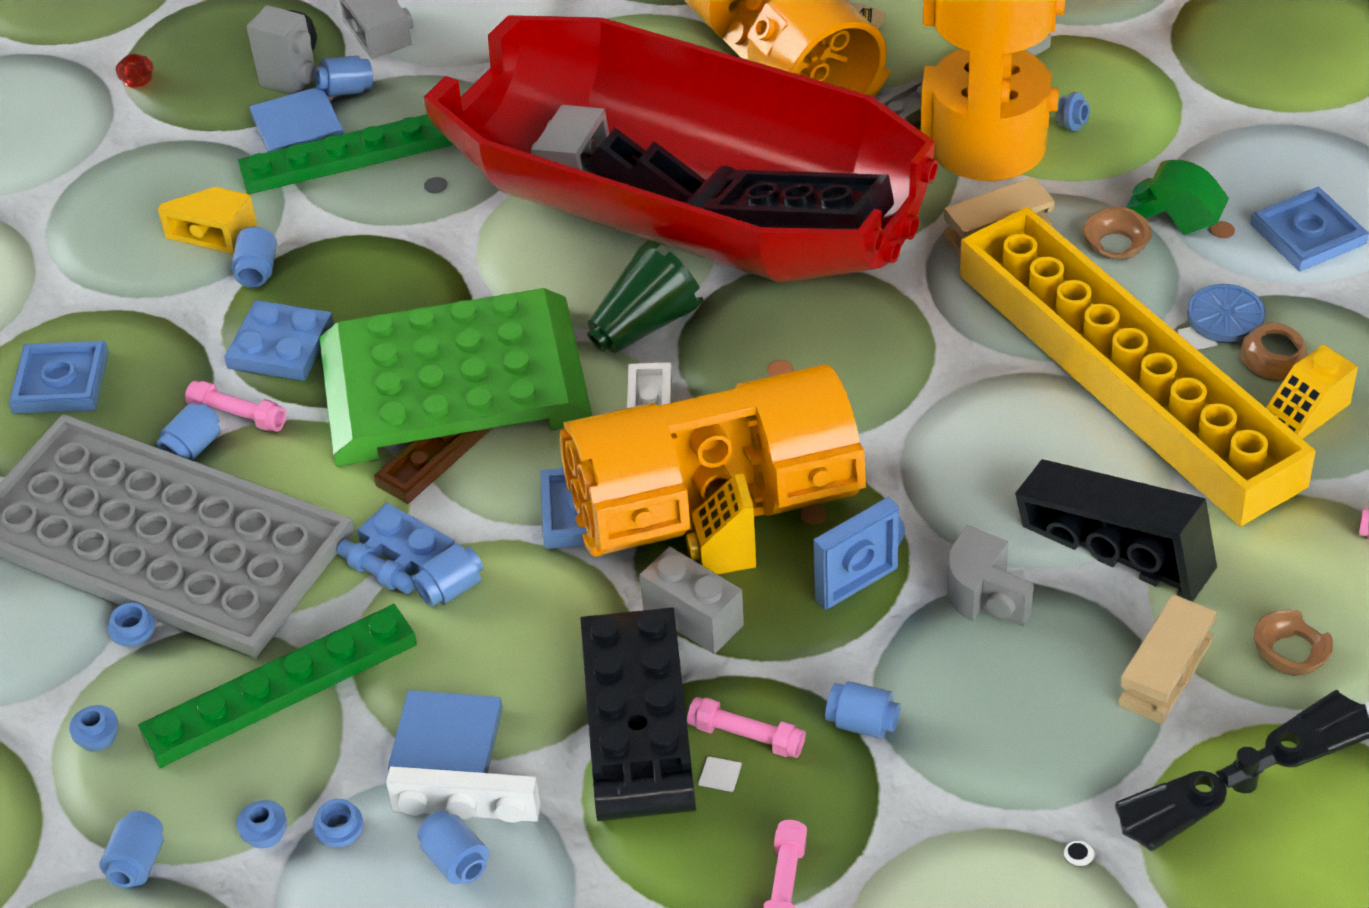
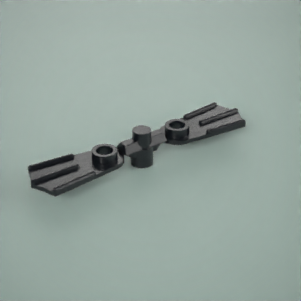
[1115,690,1369,851]

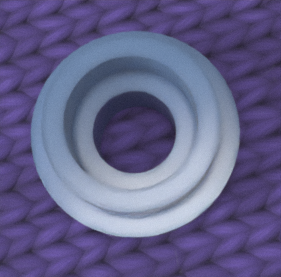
[1056,92,1090,131]
[108,602,155,646]
[69,705,118,751]
[313,799,364,847]
[236,800,287,849]

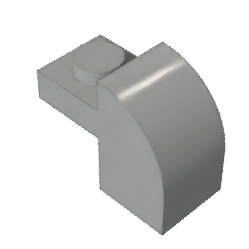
[948,525,1034,626]

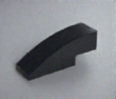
[585,128,706,202]

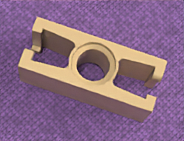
[943,177,1054,259]
[1118,594,1217,725]

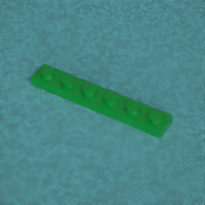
[237,114,453,194]
[138,603,417,768]

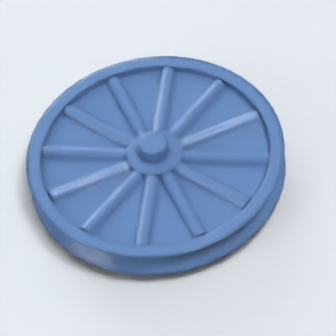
[1187,284,1265,342]

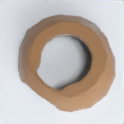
[1083,206,1152,259]
[1240,322,1308,380]
[1254,609,1333,676]

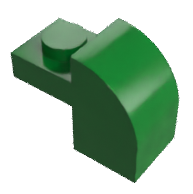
[1126,160,1229,235]

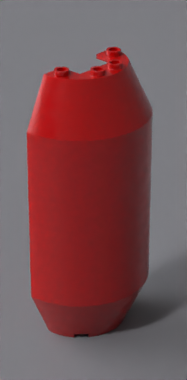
[424,15,938,283]

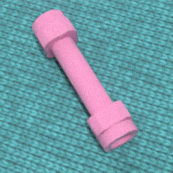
[185,381,286,432]
[687,697,806,758]
[764,820,807,908]

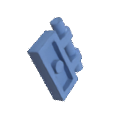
[337,503,455,594]

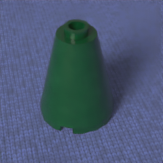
[587,240,703,353]

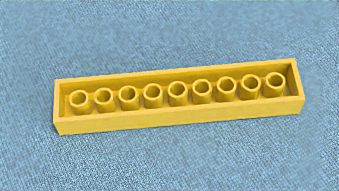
[960,206,1316,527]

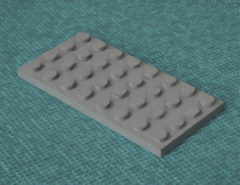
[0,414,355,658]

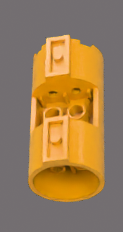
[684,0,891,98]
[921,0,1065,181]
[560,364,866,557]

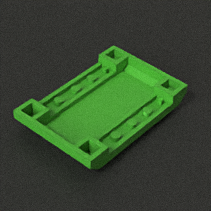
[319,288,592,467]

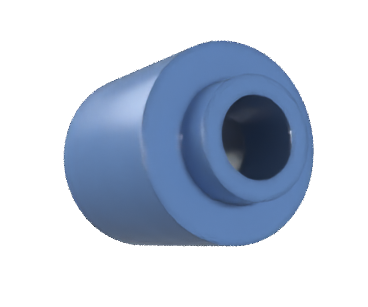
[315,56,373,96]
[231,227,277,287]
[156,403,221,461]
[412,543,483,607]
[825,681,900,739]
[417,810,489,884]
[99,811,164,888]

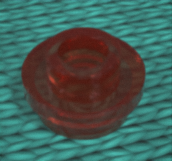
[115,54,154,88]

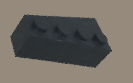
[1015,459,1217,602]

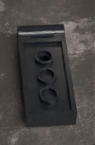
[684,166,894,229]
[580,607,696,821]

